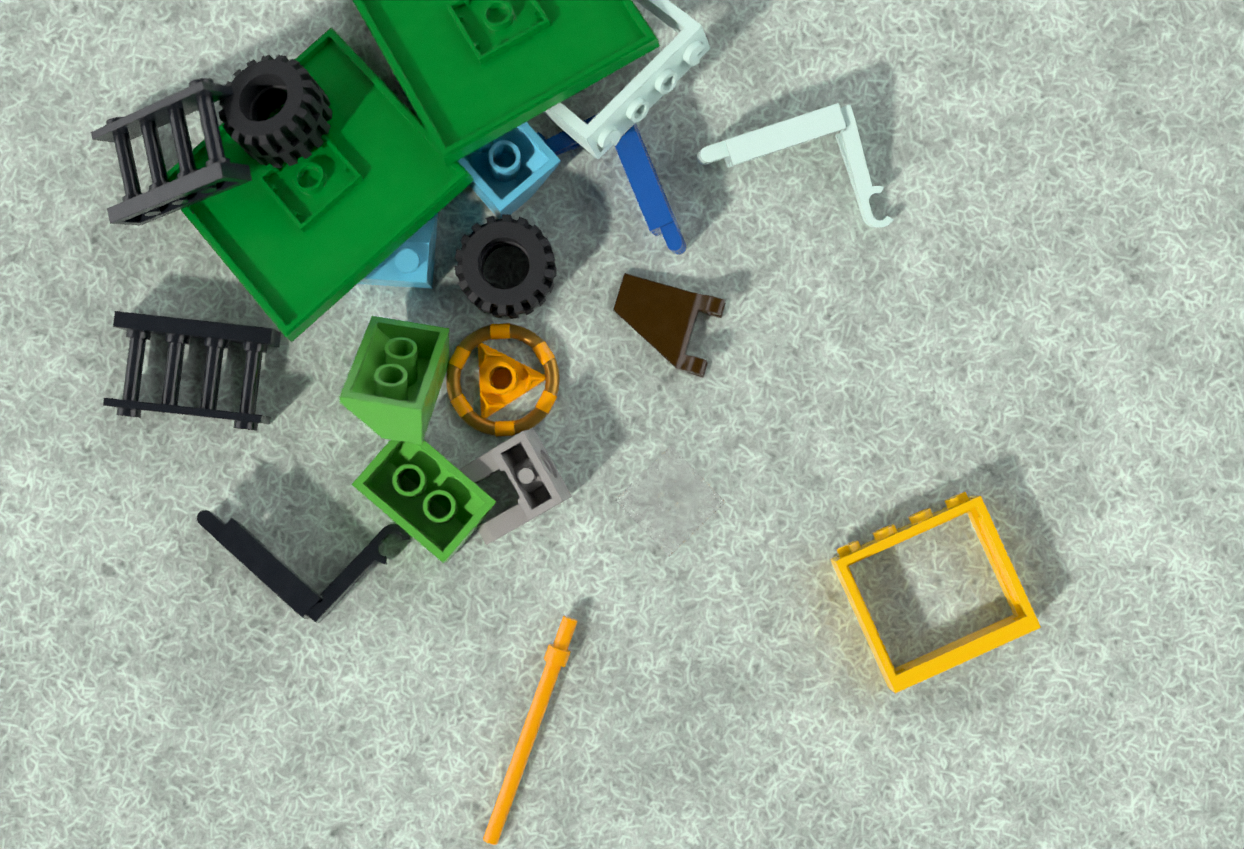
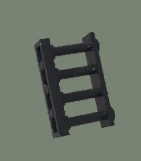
[91,78,252,226]
[103,311,281,431]

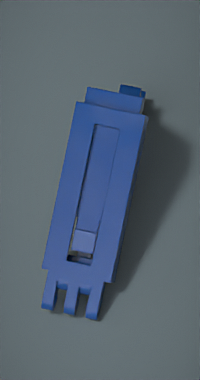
[537,114,687,255]

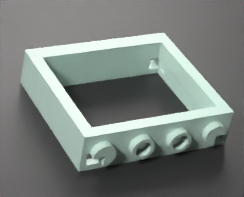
[543,0,710,159]

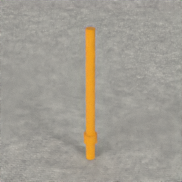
[483,616,578,845]

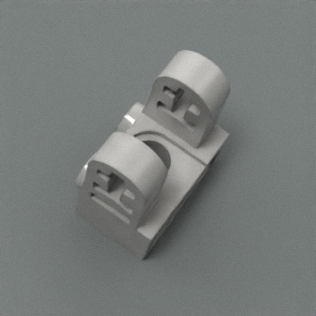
[459,428,572,545]

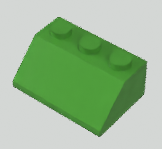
[339,316,450,445]
[351,440,496,563]

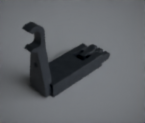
[197,510,410,624]

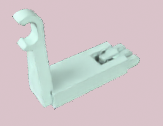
[697,103,894,228]

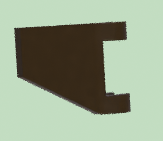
[613,273,726,378]

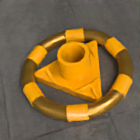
[446,323,560,437]

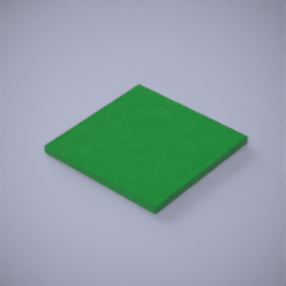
[352,0,660,166]
[167,27,474,342]

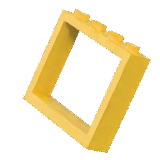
[830,492,1041,694]

